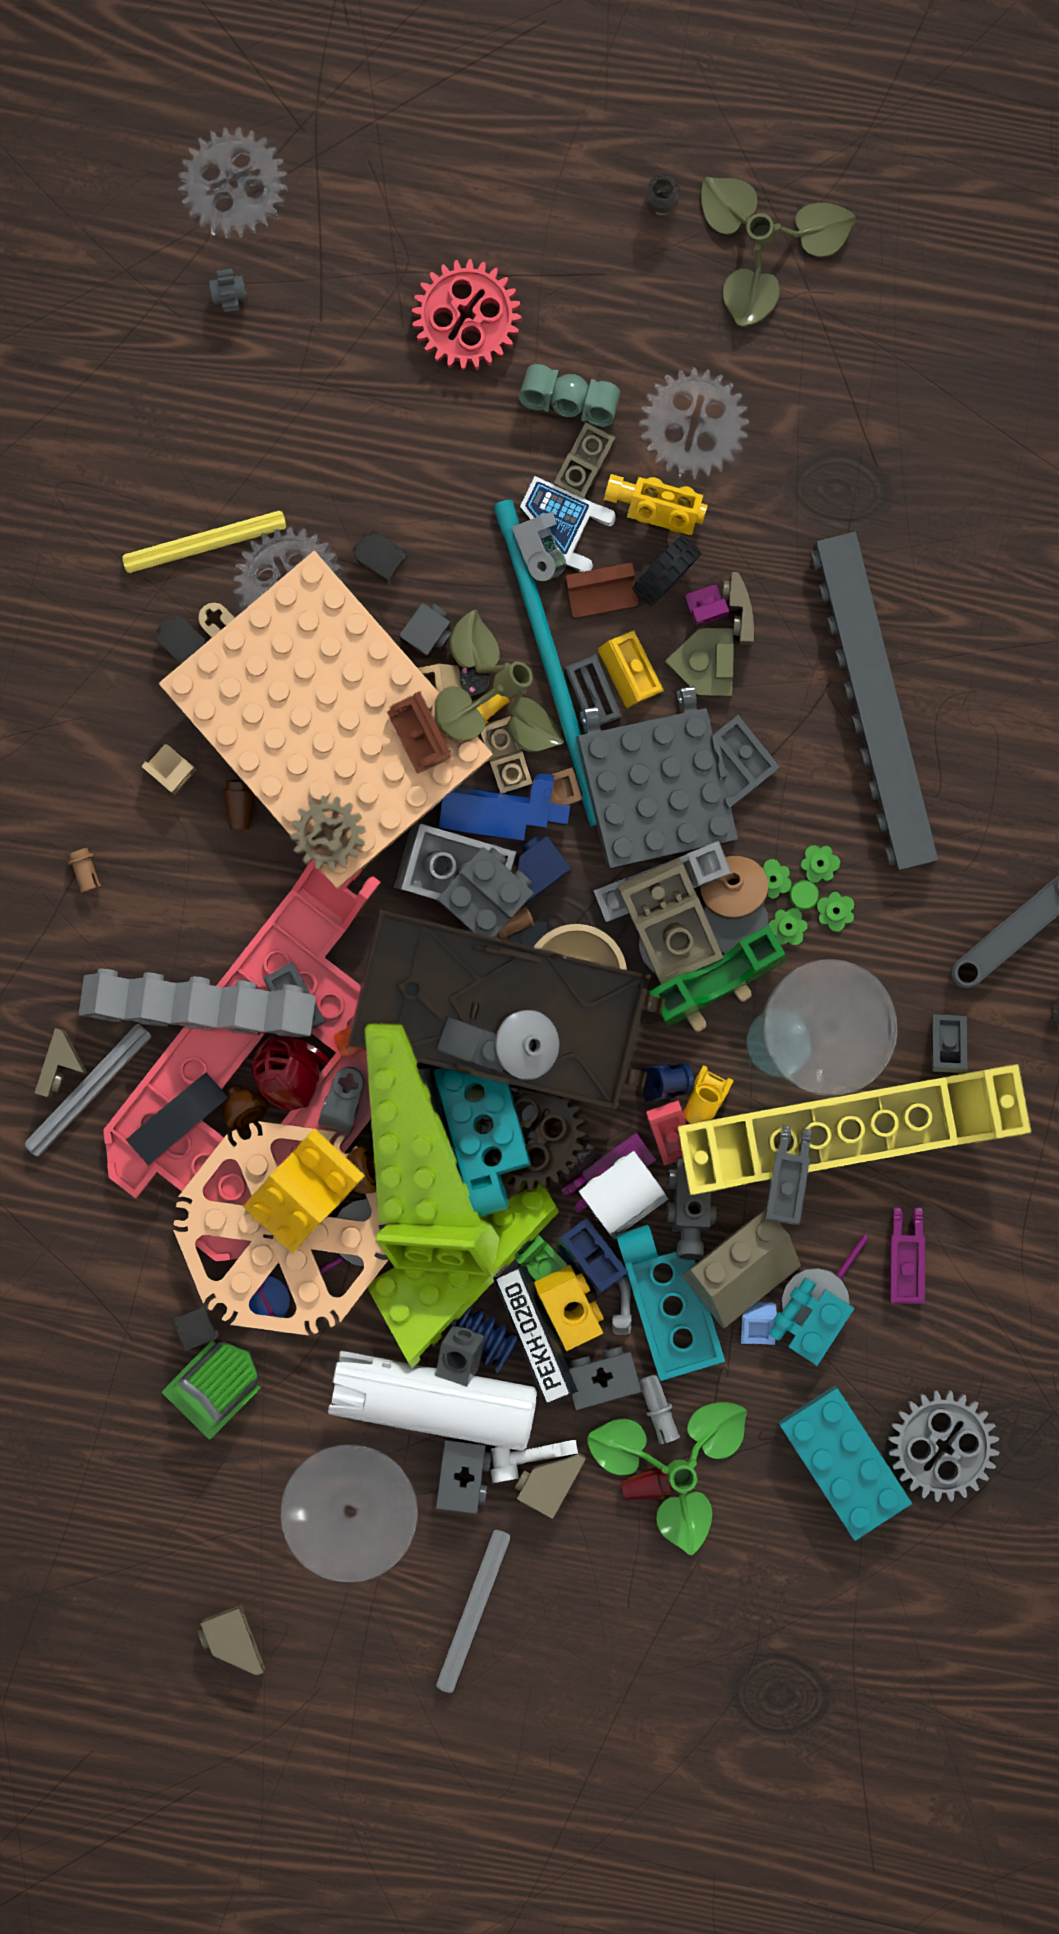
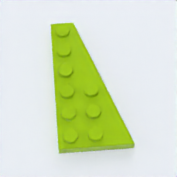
[365,1024,481,1227]
[367,1183,559,1368]

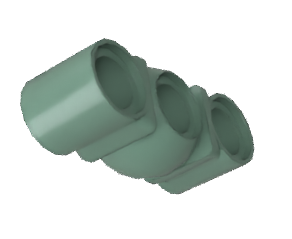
[519,364,621,427]

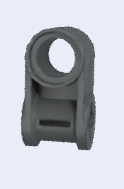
[317,1067,364,1135]

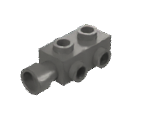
[666,1157,716,1260]

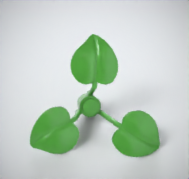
[587,1402,747,1555]

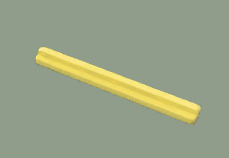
[122,511,286,573]

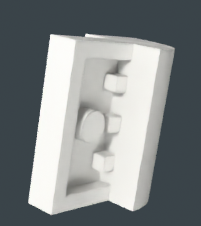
[579,1151,668,1239]

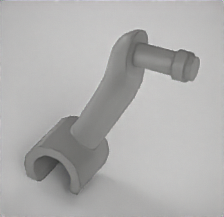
[612,1260,631,1335]

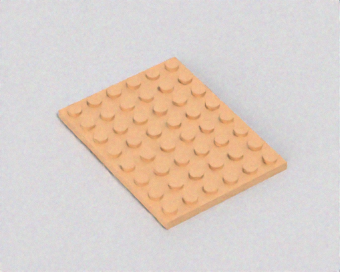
[159,551,493,890]

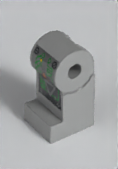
[512,512,566,581]

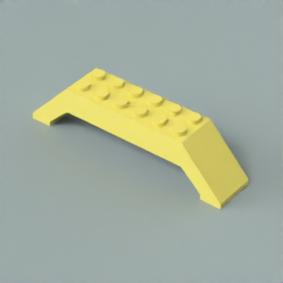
[678,1064,1031,1195]

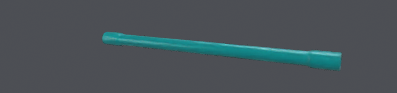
[493,499,596,827]

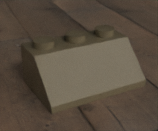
[681,1209,801,1329]

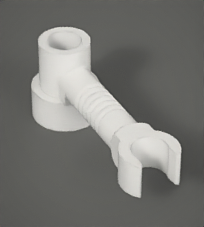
[490,1440,578,1483]

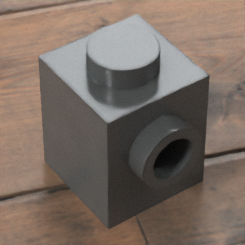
[399,603,451,659]

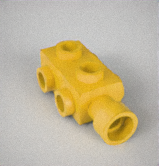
[604,474,708,536]

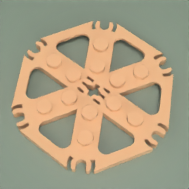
[174,1121,389,1335]

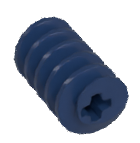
[442,1304,517,1373]

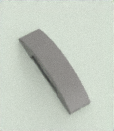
[594,841,731,922]

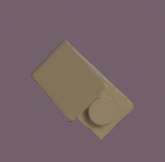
[35,1028,87,1098]

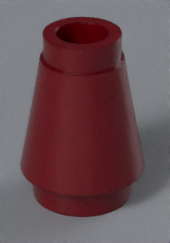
[621,1467,674,1500]

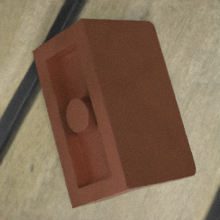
[565,562,639,619]

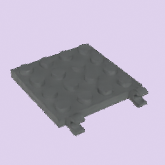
[576,686,738,869]

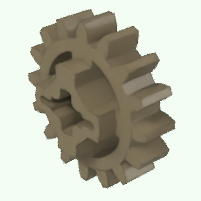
[290,796,366,872]

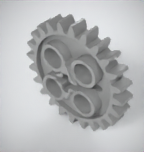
[888,1390,999,1502]

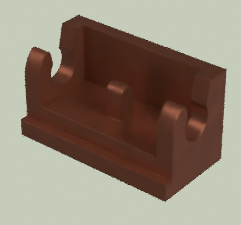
[387,691,451,774]

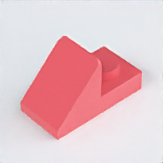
[646,1101,687,1166]

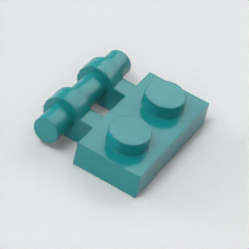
[768,1277,854,1365]

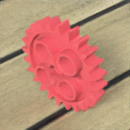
[412,259,521,371]

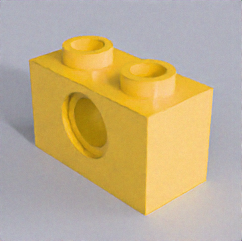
[533,1265,604,1351]

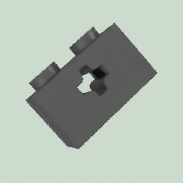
[568,1346,642,1410]
[436,1438,492,1514]

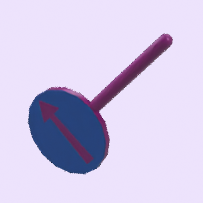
[249,1257,344,1318]

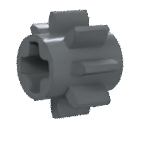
[209,268,247,312]

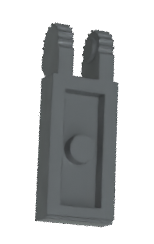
[764,1125,812,1225]

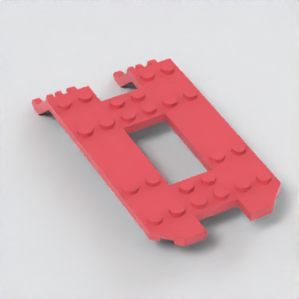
[103,861,381,1262]

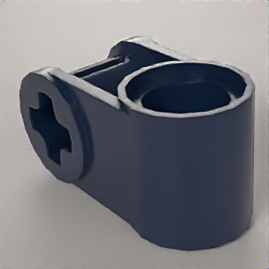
[640,1064,694,1102]

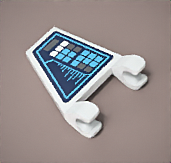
[520,476,616,573]

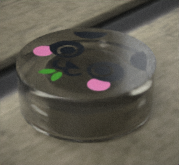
[459,666,490,696]

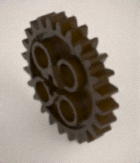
[480,1086,589,1192]

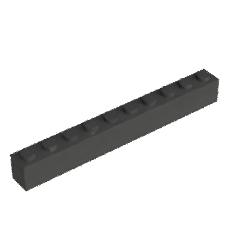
[810,531,938,872]

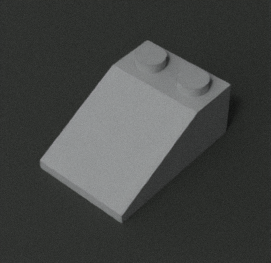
[393,823,516,900]

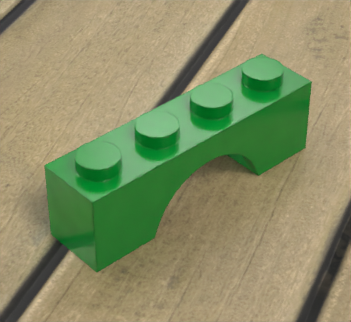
[649,925,787,1027]

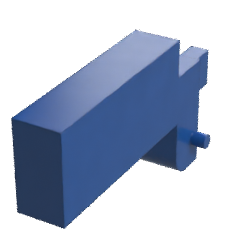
[439,774,570,841]

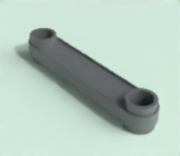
[950,874,1059,989]

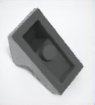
[930,1014,968,1073]
[437,1017,503,1072]

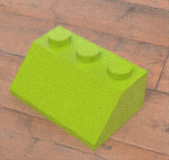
[376,1220,500,1276]

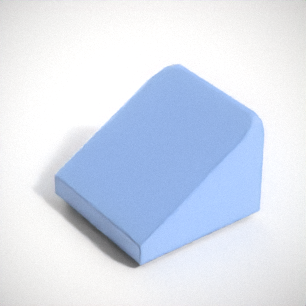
[741,1302,777,1345]

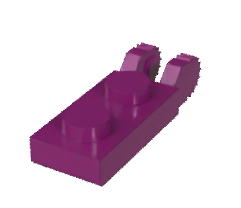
[561,1133,656,1213]
[889,1208,925,1304]

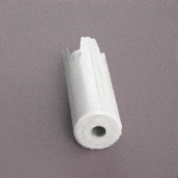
[328,1351,537,1451]

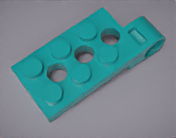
[434,1068,531,1217]
[616,1225,725,1381]

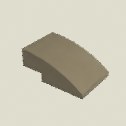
[617,858,724,984]

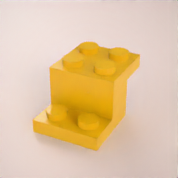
[243,1128,365,1254]

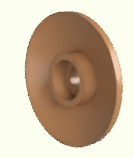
[700,856,768,919]

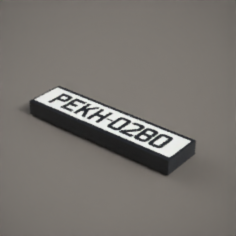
[493,1265,578,1405]

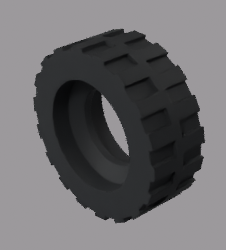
[631,534,702,607]

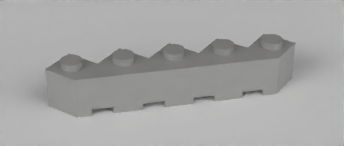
[79,969,316,1038]

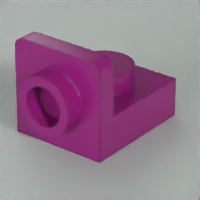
[685,585,729,627]

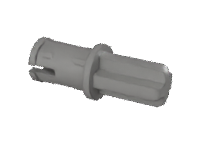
[639,1375,680,1444]

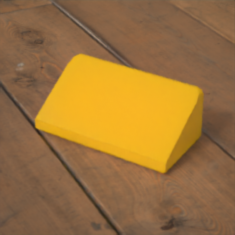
[598,630,664,708]

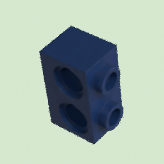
[555,1218,628,1300]

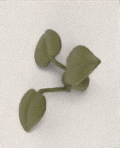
[701,177,856,327]
[435,610,565,752]

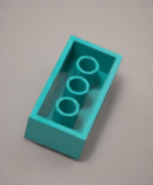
[778,1385,912,1541]

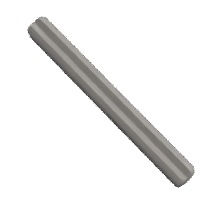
[25,1024,151,1157]
[436,1530,510,1693]

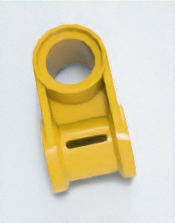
[683,1065,733,1124]

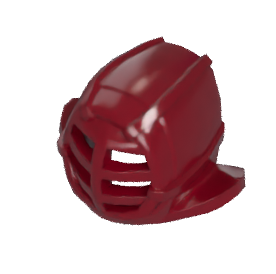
[251,1036,329,1112]

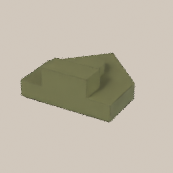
[665,628,734,697]

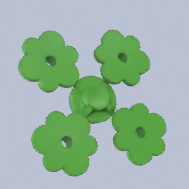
[762,845,854,945]

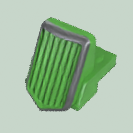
[161,1340,261,1440]

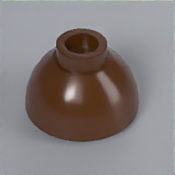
[223,1086,269,1131]
[346,1146,377,1194]

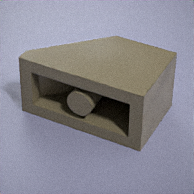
[514,1453,586,1519]
[198,1605,265,1675]

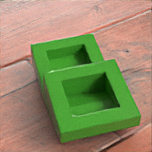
[514,1234,568,1281]

